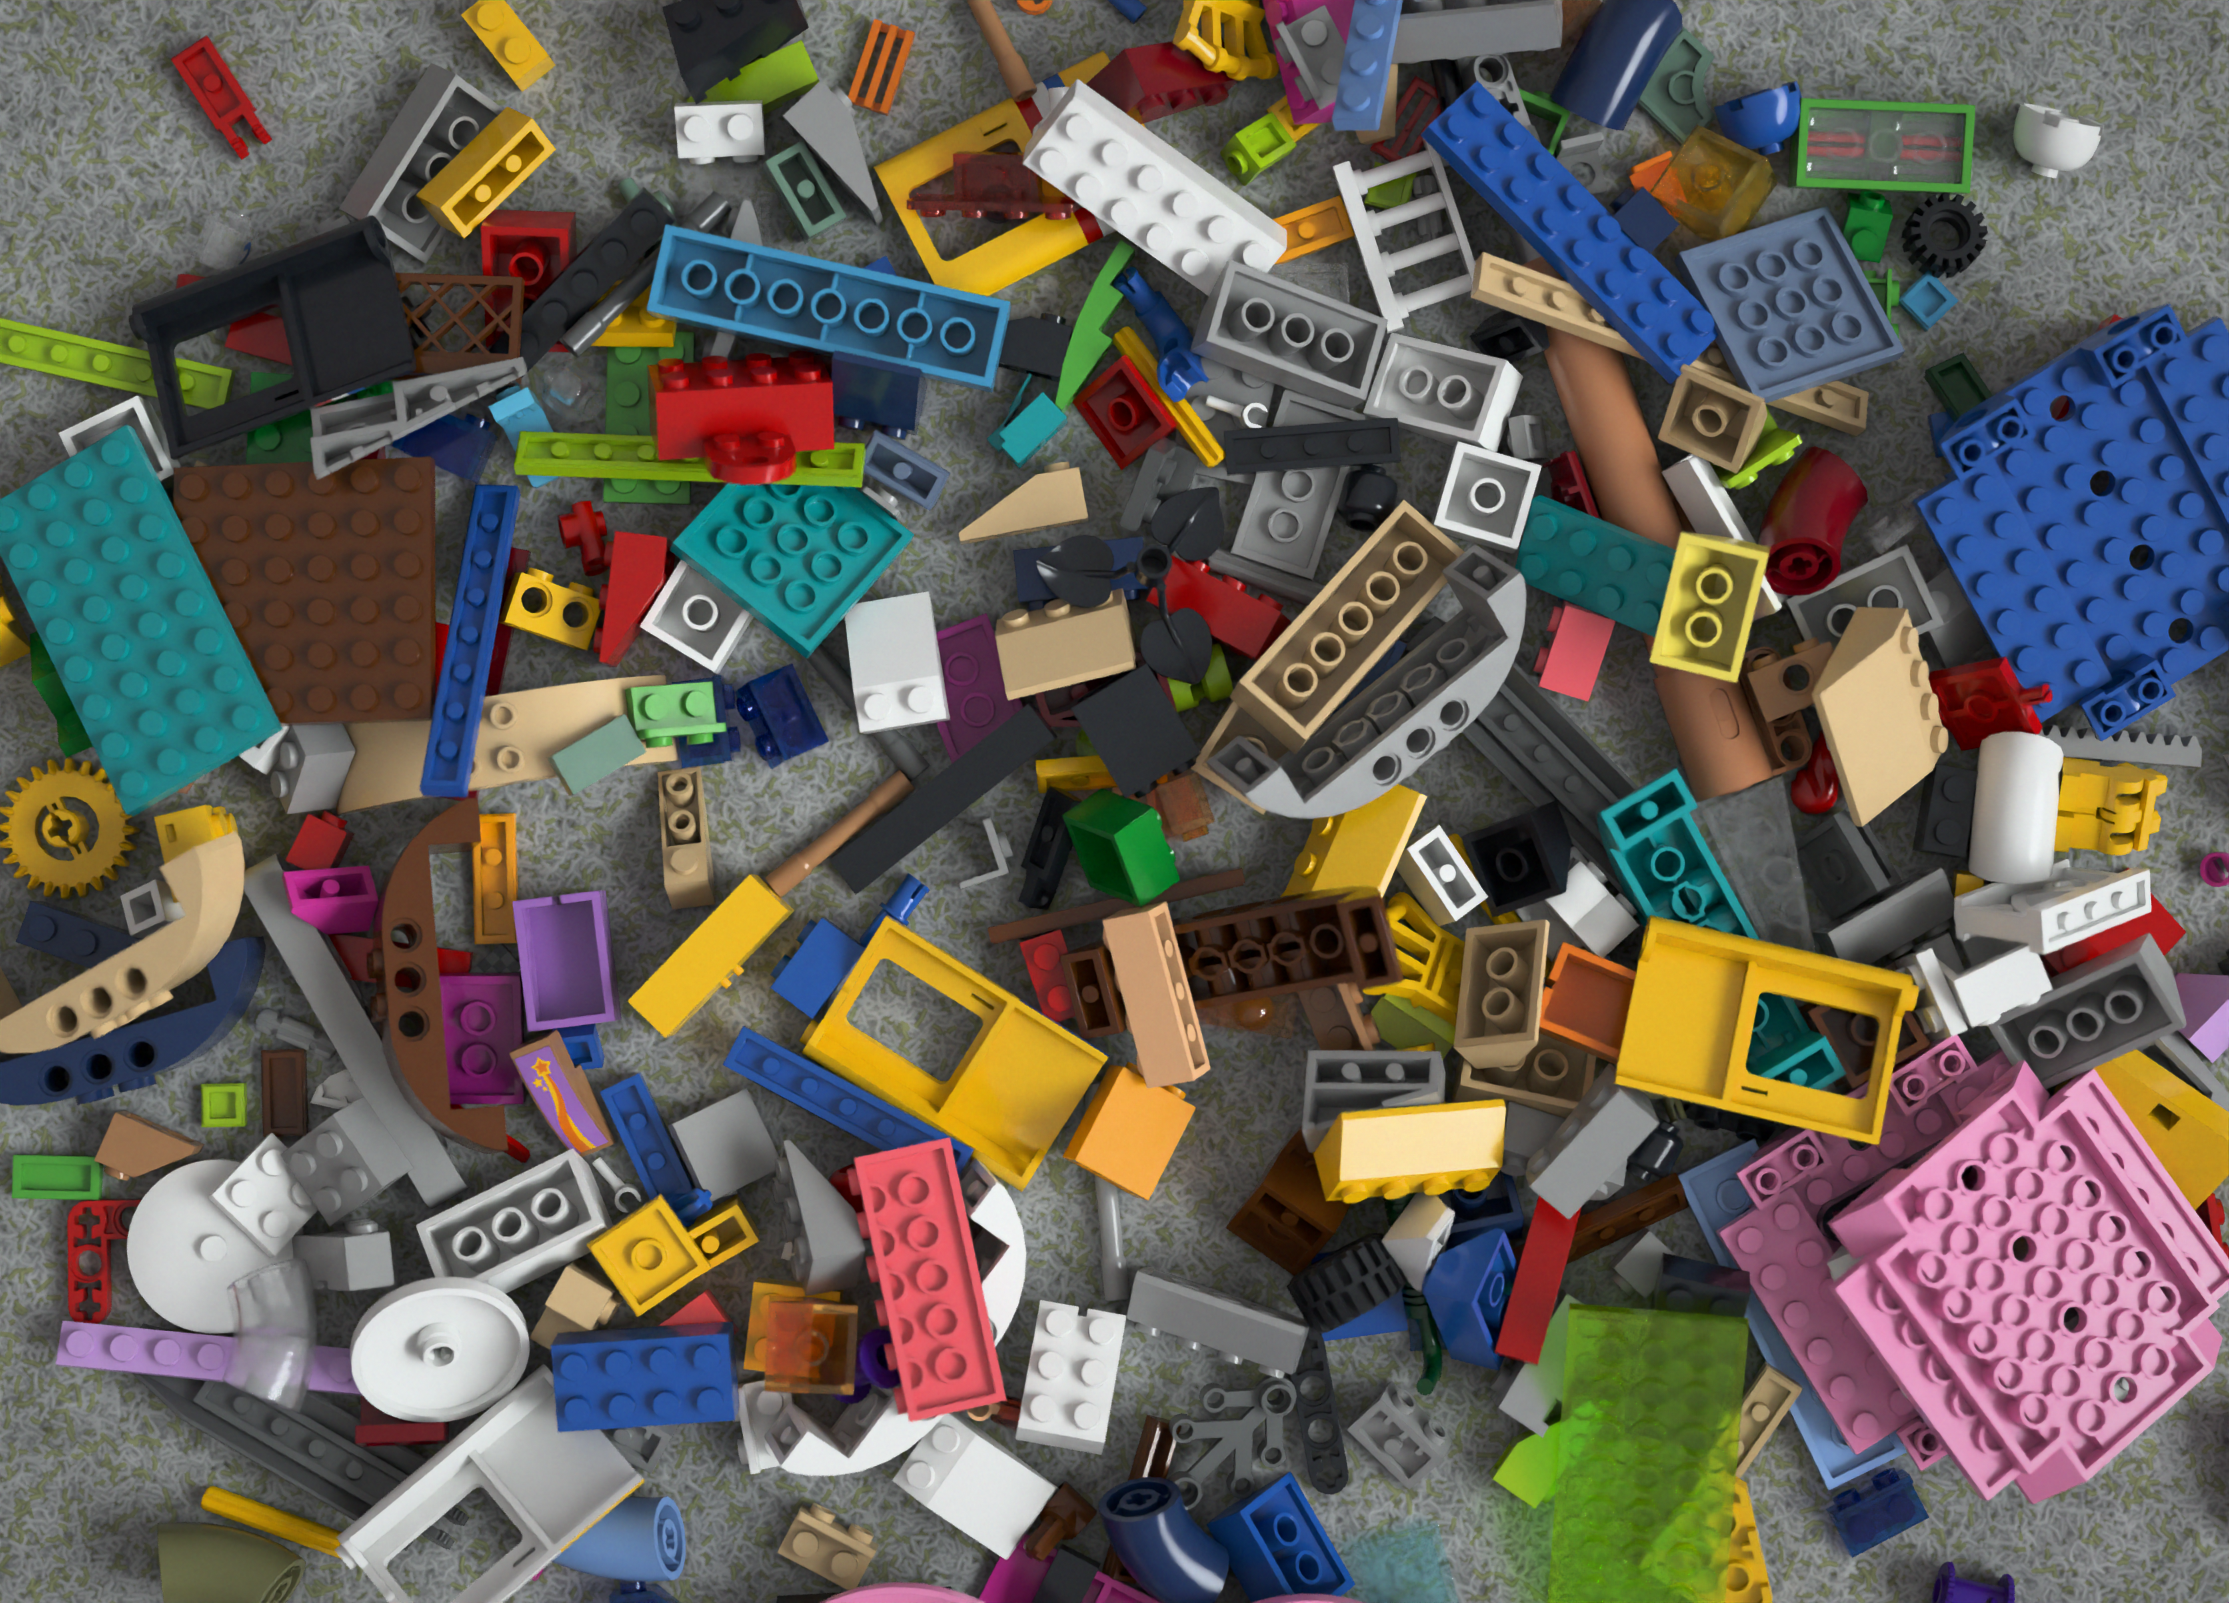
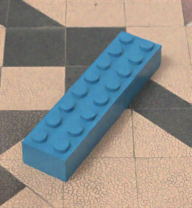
[646,224,1011,393]

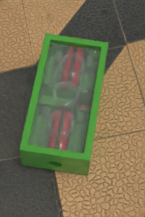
[1788,98,1976,195]

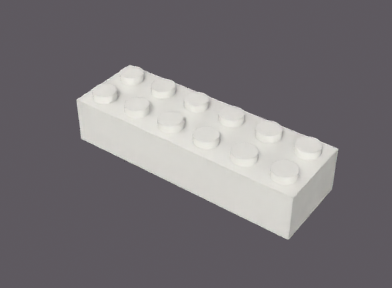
[1023,79,1287,296]

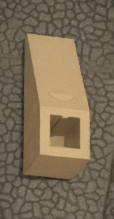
[658,767,716,910]

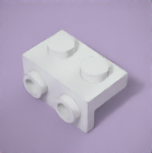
[674,100,768,164]

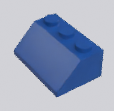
[1422,1228,1518,1371]
[1206,1471,1355,1603]

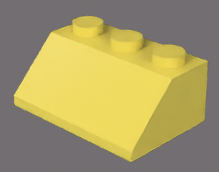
[1649,532,1770,683]

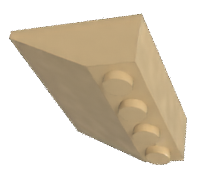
[1812,607,1948,827]

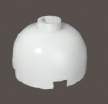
[2013,103,2104,178]

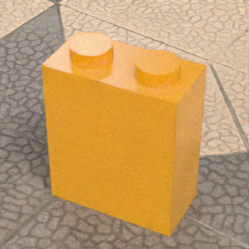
[1063,1062,1196,1200]

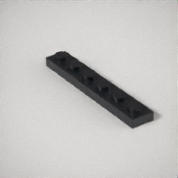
[482,187,676,401]

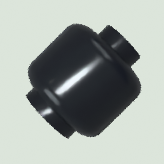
[1338,465,1398,532]
[1626,1116,1684,1181]

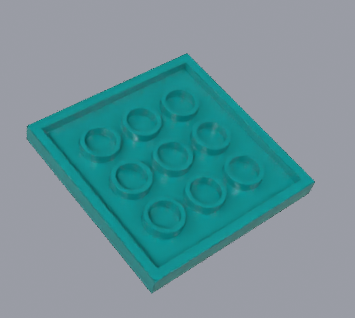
[670,483,914,659]

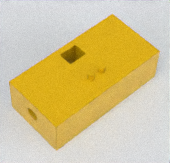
[627,874,795,1038]
[2053,1049,2229,1210]

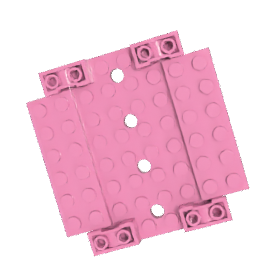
[1715,1034,2076,1471]
[1828,1060,2229,1504]

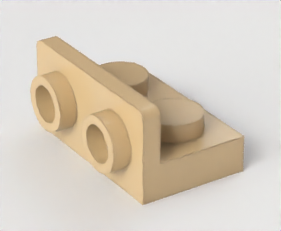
[777,1503,879,1590]

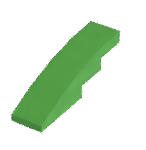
[1055,240,1135,413]

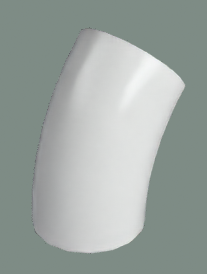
[1968,732,2064,884]

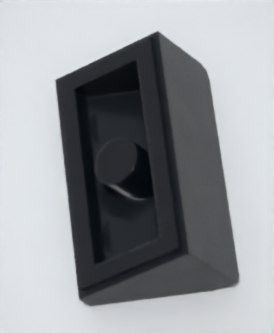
[1470,310,1550,364]

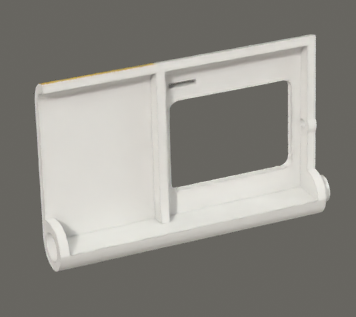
[335,1364,645,1603]

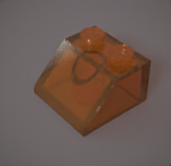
[764,1295,858,1395]

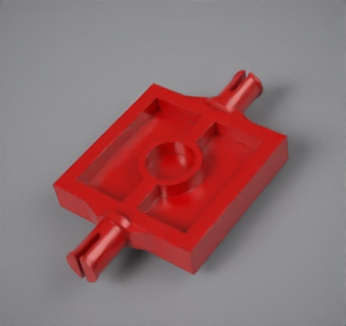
[1928,657,2052,751]

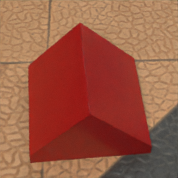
[1073,355,1177,470]

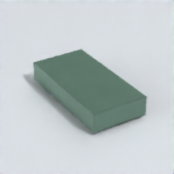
[547,714,646,796]

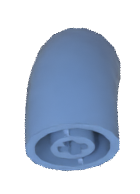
[551,1496,686,1582]

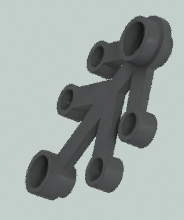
[1167,1375,1296,1510]

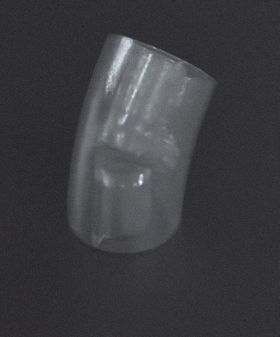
[222,1258,318,1413]

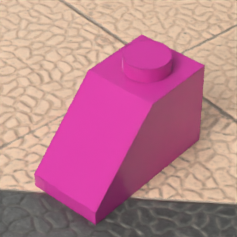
[282,865,379,935]

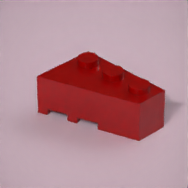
[1146,555,1292,662]

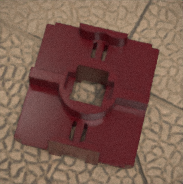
[1542,451,1600,519]

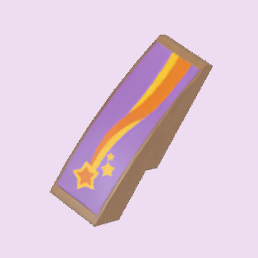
[509,1029,616,1157]

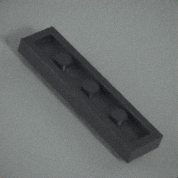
[1224,417,1401,476]

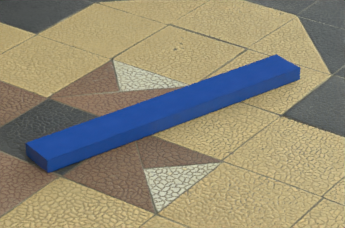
[419,484,521,797]

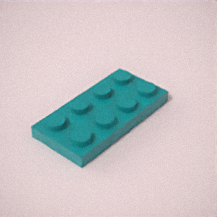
[1515,495,1676,637]

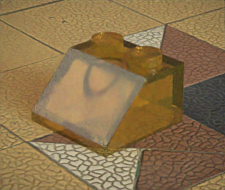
[1649,124,1778,242]

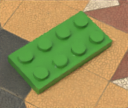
[603,331,696,505]

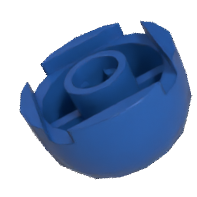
[1714,81,1802,156]

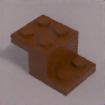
[1226,1122,1352,1276]

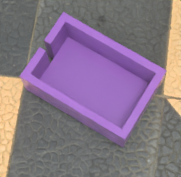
[512,890,622,1032]

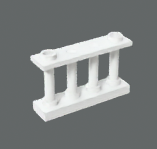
[1332,138,1482,334]

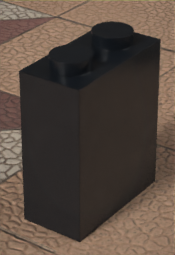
[1070,660,1201,798]

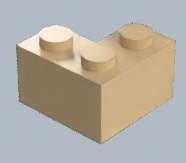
[529,1259,624,1351]

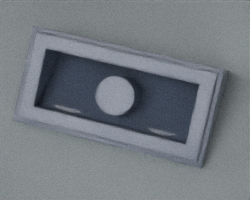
[864,429,950,511]

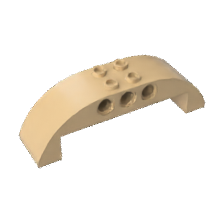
[336,675,679,815]
[0,831,244,1053]

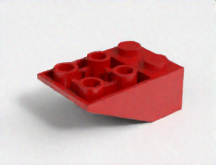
[594,531,675,667]

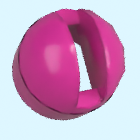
[2200,852,2229,887]

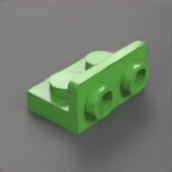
[625,681,727,748]

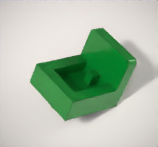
[1841,190,1893,263]

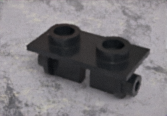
[1685,1102,1778,1143]

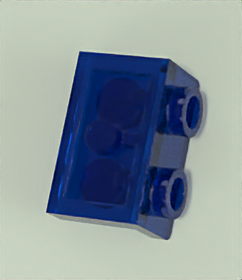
[735,664,829,769]
[672,675,741,768]
[1826,1468,1929,1558]

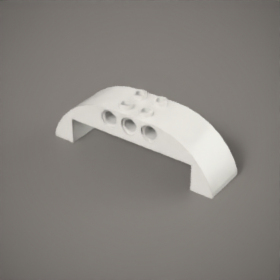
[764,1158,1026,1476]

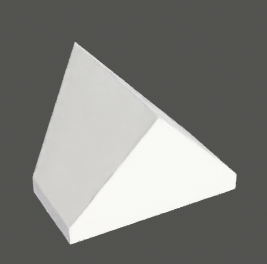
[1381,1192,1455,1292]

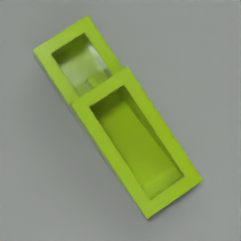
[687,40,819,114]

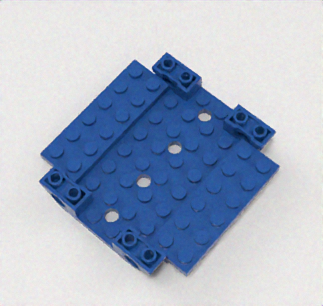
[1912,303,2229,742]

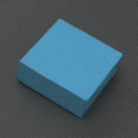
[1899,270,1959,332]

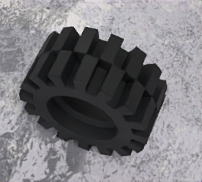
[1902,193,1988,278]

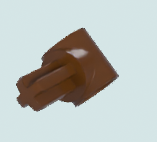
[1023,1481,1097,1562]

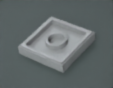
[668,1088,780,1202]

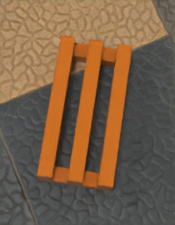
[848,19,915,116]

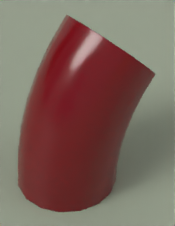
[1757,446,1868,596]

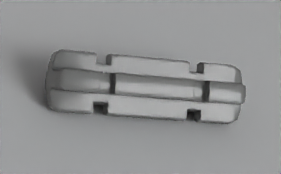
[1413,175,1445,261]
[255,1008,337,1058]

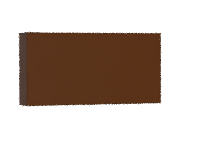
[261,1049,308,1137]

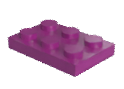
[936,613,1023,763]
[439,973,526,1104]

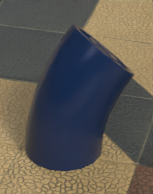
[1550,0,1683,131]
[1098,1477,1229,1603]

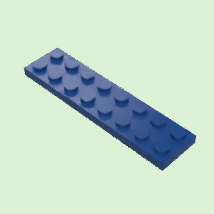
[1421,81,1718,385]

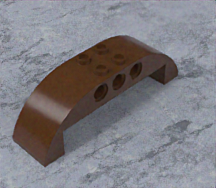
[367,798,508,1154]
[1060,886,1404,1039]

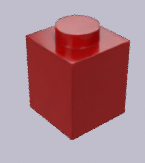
[285,810,355,870]

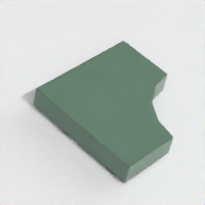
[1637,27,1716,150]

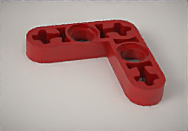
[67,1199,142,1324]

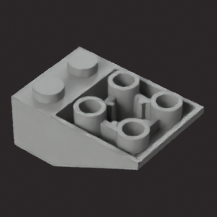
[771,1140,865,1296]

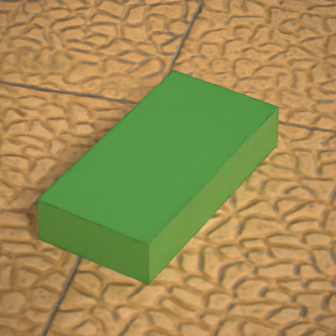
[12,1154,103,1200]

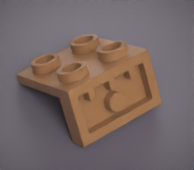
[1297,981,1381,1051]

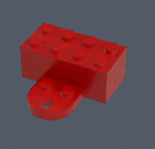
[647,350,834,485]

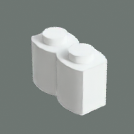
[1542,860,1639,958]

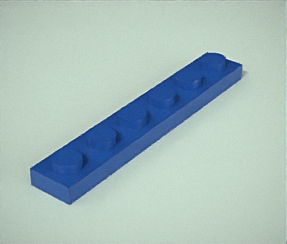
[723,1026,974,1178]

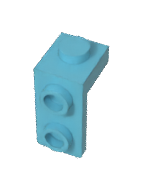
[488,386,561,488]

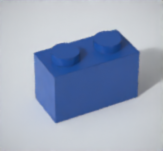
[770,917,866,1019]

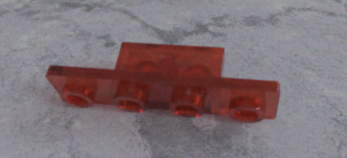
[906,151,1083,220]

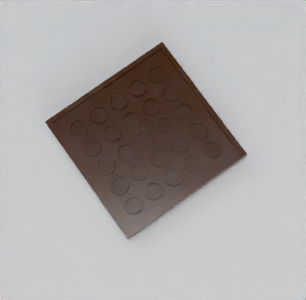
[173,456,435,726]

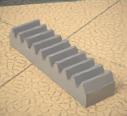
[2038,725,2202,768]

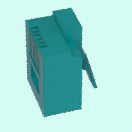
[987,373,1067,469]

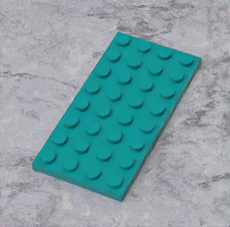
[0,424,283,816]

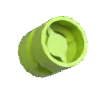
[1167,642,1233,712]

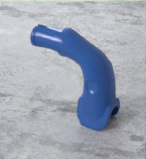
[1114,267,1210,402]

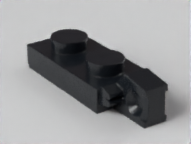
[1018,786,1083,910]

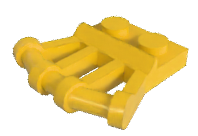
[1173,0,1279,81]
[1362,892,1465,1027]

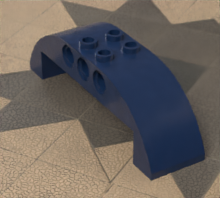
[0,936,266,1106]

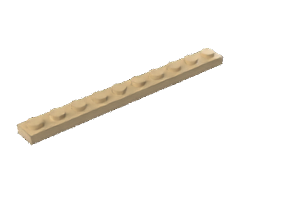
[1471,252,1869,436]

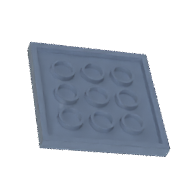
[1674,206,1905,404]

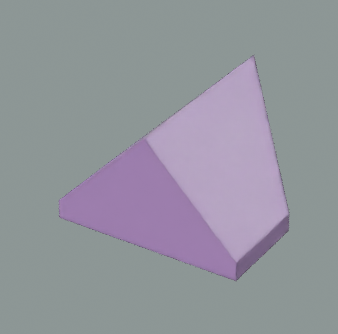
[2174,972,2229,1063]

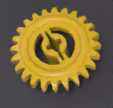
[0,757,140,900]

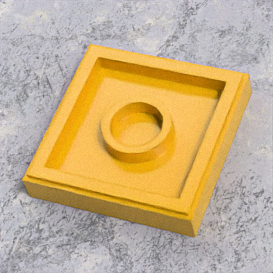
[587,1194,711,1317]

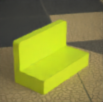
[1370,993,1456,1061]

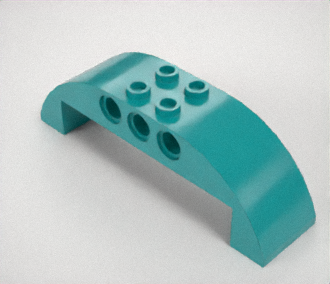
[1597,768,1846,1095]

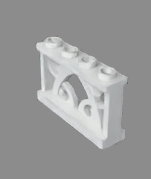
[1954,858,2151,954]

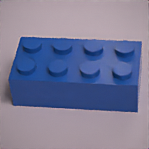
[551,1321,739,1432]

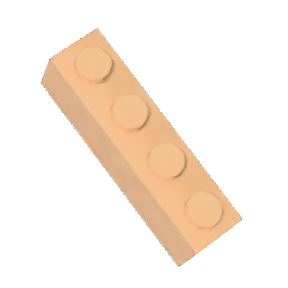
[1102,901,1211,1089]

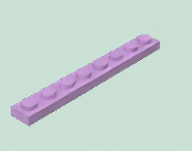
[56,1321,363,1396]

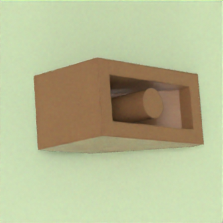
[94,1110,204,1181]

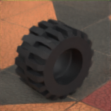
[1287,1233,1408,1333]

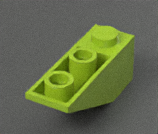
[1489,1393,1610,1509]

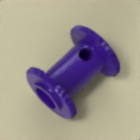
[821,1328,900,1404]
[1932,1562,2015,1603]

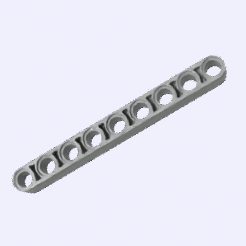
[243,852,470,1209]

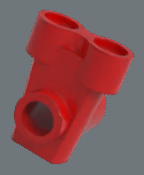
[557,501,608,576]

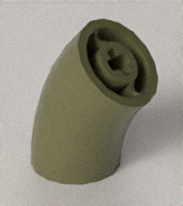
[157,1522,306,1603]

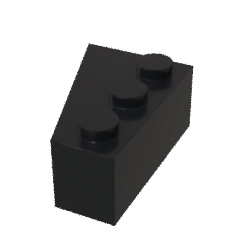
[662,0,809,105]

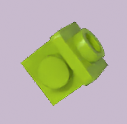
[1220,112,1297,186]

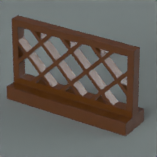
[389,272,525,386]

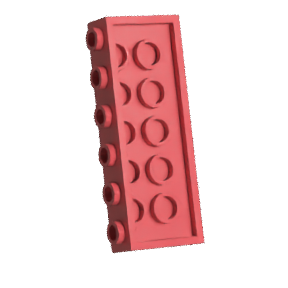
[847,1137,1006,1422]

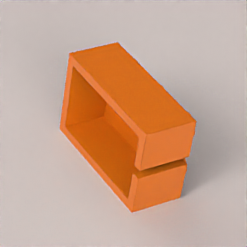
[1539,942,1636,1065]

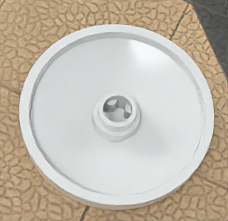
[127,1158,305,1334]
[350,1277,530,1423]

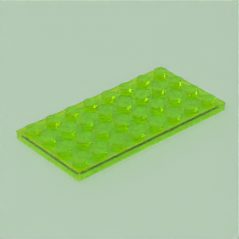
[1547,1303,1749,1603]

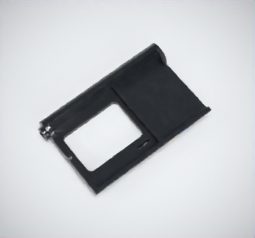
[129,215,416,460]

